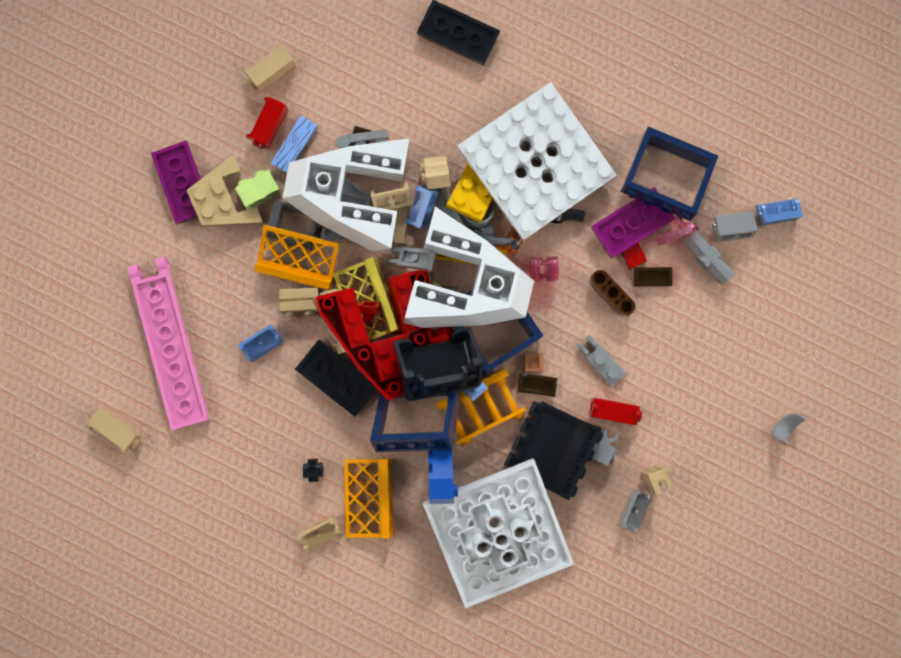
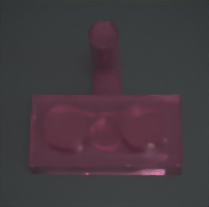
[656,215,699,246]

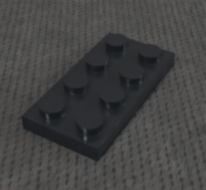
[417,0,500,66]
[295,339,377,417]

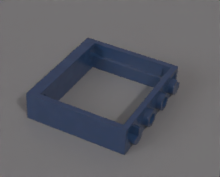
[620,126,718,221]
[452,290,543,376]
[370,391,461,453]

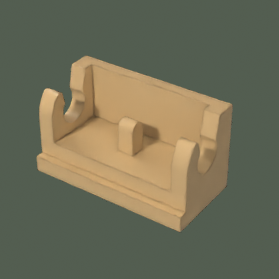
[370,183,412,210]
[641,465,670,495]
[297,516,343,551]

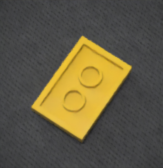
[446,163,493,223]

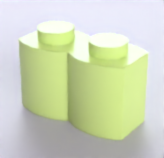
[235,170,281,209]

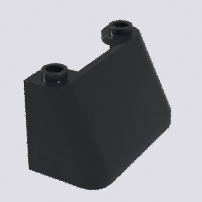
[393,327,484,401]

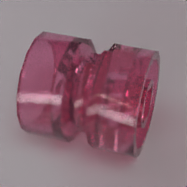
[530,256,559,281]

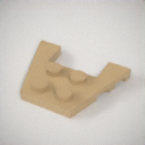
[187,155,263,227]

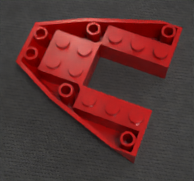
[312,270,432,400]

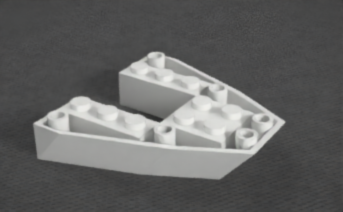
[282,139,409,254]
[403,207,534,328]

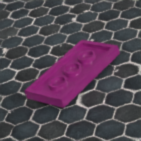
[151,140,201,225]
[591,187,676,259]

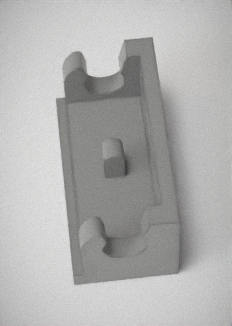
[713,211,758,243]
[618,488,651,532]

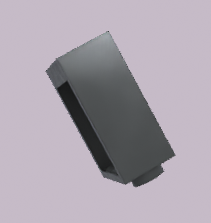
[267,200,322,251]

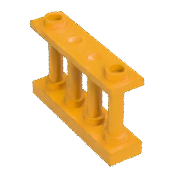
[436,369,526,447]

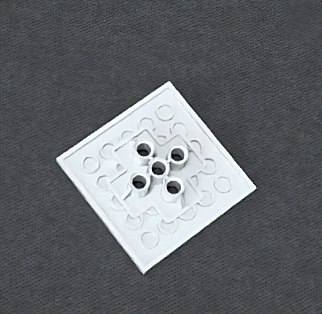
[457,82,617,241]
[423,458,574,608]

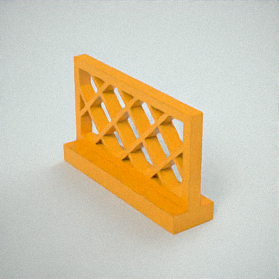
[254,225,340,290]
[344,458,394,538]

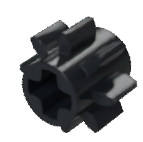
[303,458,324,482]

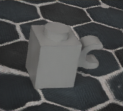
[592,429,618,466]

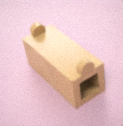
[244,43,296,92]
[87,408,142,455]

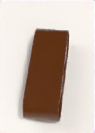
[589,270,636,317]

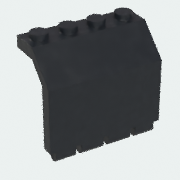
[504,401,603,500]

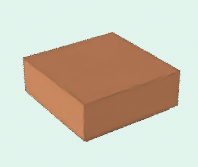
[523,353,544,373]

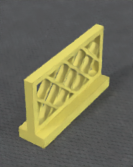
[333,257,400,341]

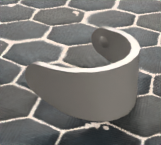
[462,203,494,230]
[773,413,806,446]

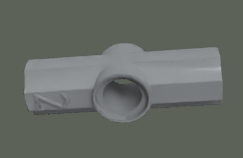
[683,231,735,285]

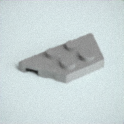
[320,175,372,241]

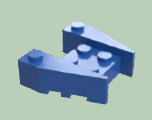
[428,441,458,504]

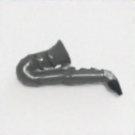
[471,224,518,250]

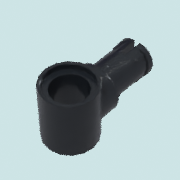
[550,209,585,224]

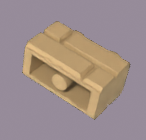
[279,288,320,317]

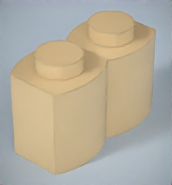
[420,155,450,189]

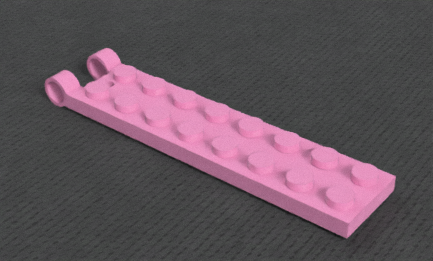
[128,256,210,430]

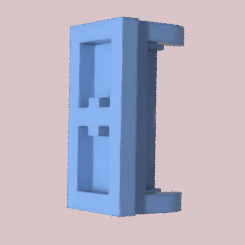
[405,185,438,229]
[756,199,803,226]
[238,325,284,362]

